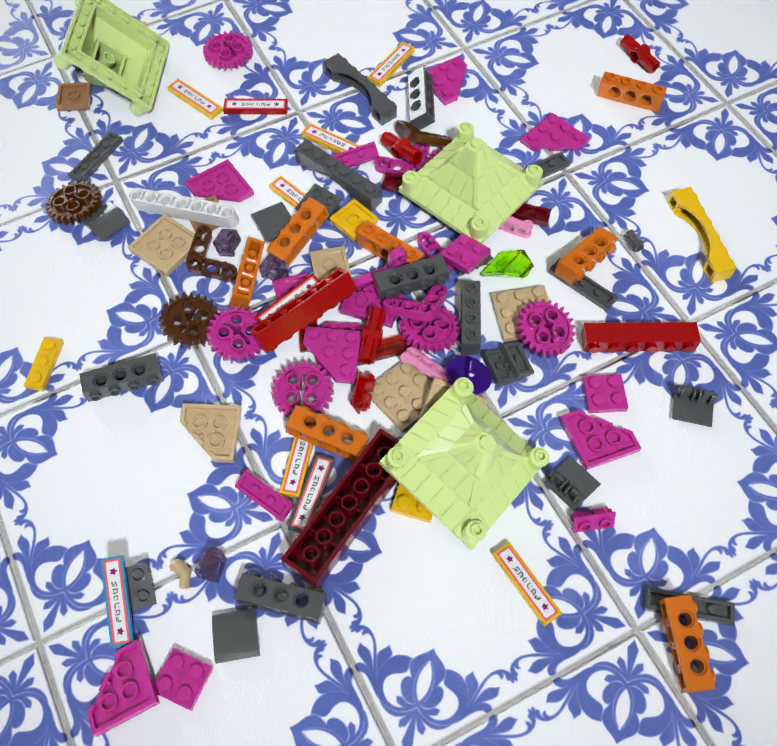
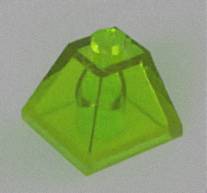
[480,249,534,278]

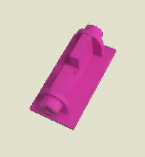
[570,507,616,533]

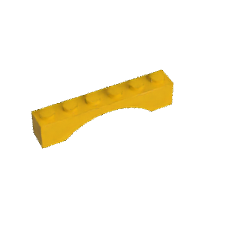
[668,187,736,283]

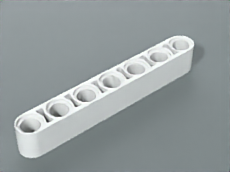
[128,188,240,228]

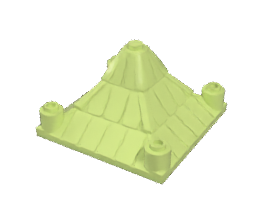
[54,0,170,116]
[399,122,544,244]
[379,377,549,550]

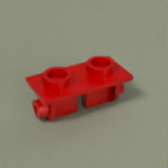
[350,371,376,414]

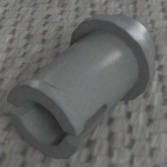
[624,229,644,252]

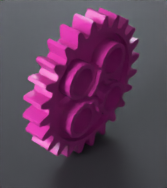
[203,30,253,71]
[515,299,576,358]
[399,302,460,354]
[206,305,261,364]
[271,360,334,418]

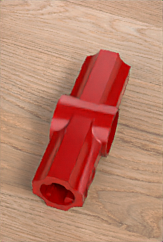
[620,34,661,74]
[380,131,423,164]
[358,307,386,365]

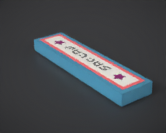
[100,555,135,648]

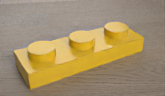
[23,337,64,392]

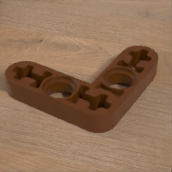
[395,120,453,147]
[186,225,237,282]

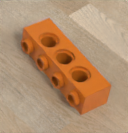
[597,71,667,113]
[267,197,329,268]
[356,220,425,264]
[555,226,618,285]
[229,236,265,311]
[285,405,370,462]
[659,594,716,693]

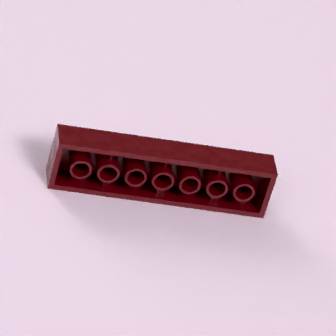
[281,428,399,588]

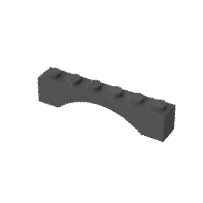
[323,53,397,126]
[295,140,382,212]

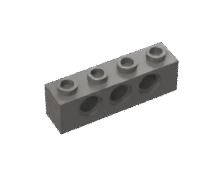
[408,66,435,130]
[373,254,450,301]
[460,280,481,355]
[79,353,164,402]
[234,572,327,625]

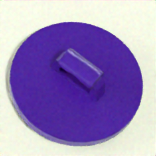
[445,356,492,395]

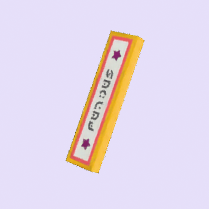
[367,42,415,87]
[167,78,223,120]
[301,123,360,154]
[269,175,309,219]
[279,422,315,499]
[492,542,562,627]

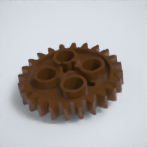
[45,180,102,225]
[159,292,220,350]

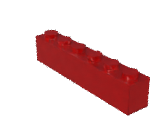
[249,268,358,353]
[581,322,701,353]

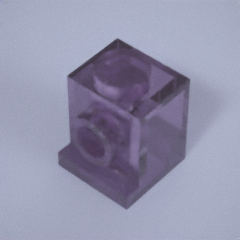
[213,229,242,257]
[259,254,289,281]
[194,547,227,583]

